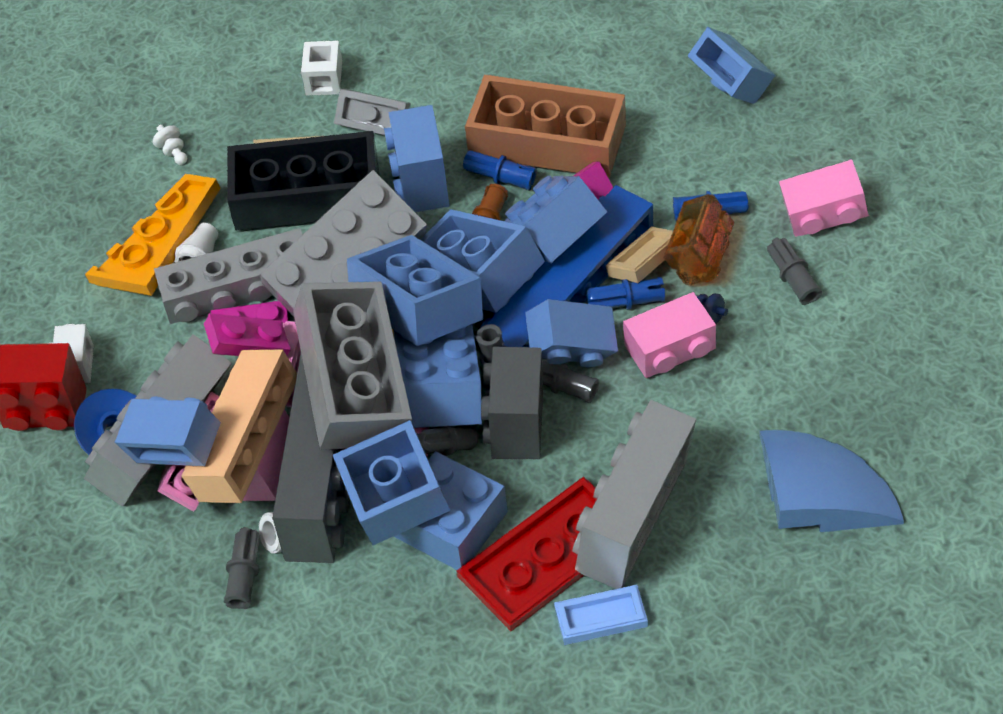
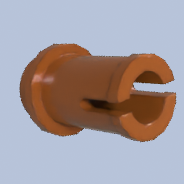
[472,183,508,221]

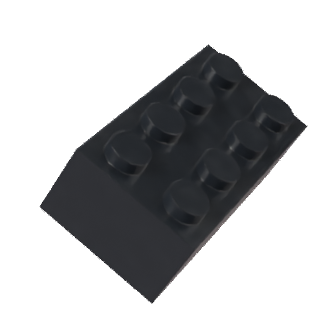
[227,131,379,230]

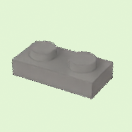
[334,89,411,135]

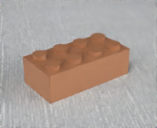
[465,75,626,178]

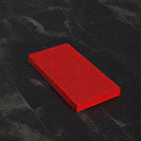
[456,476,597,631]

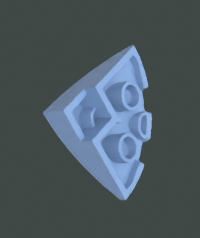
[760,430,904,532]

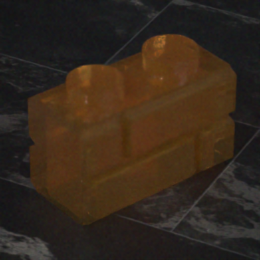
[663,194,735,286]

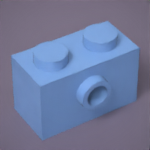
[688,27,776,104]
[525,299,618,367]
[115,396,221,466]

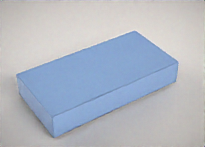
[554,585,648,645]

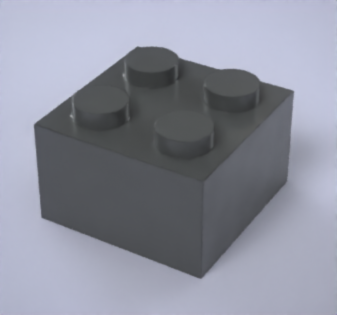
[481,347,543,459]

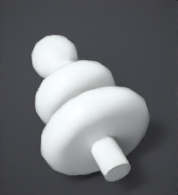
[152,125,188,165]

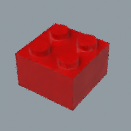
[0,343,87,431]

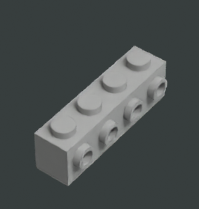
[154,228,303,324]

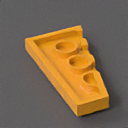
[85,174,221,296]

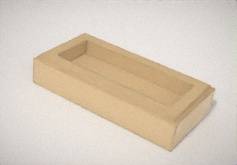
[606,226,684,283]

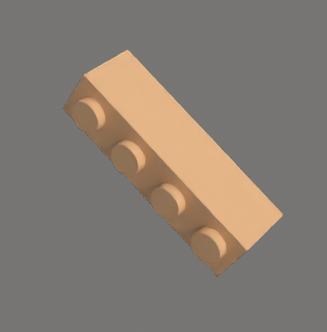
[181,350,297,503]

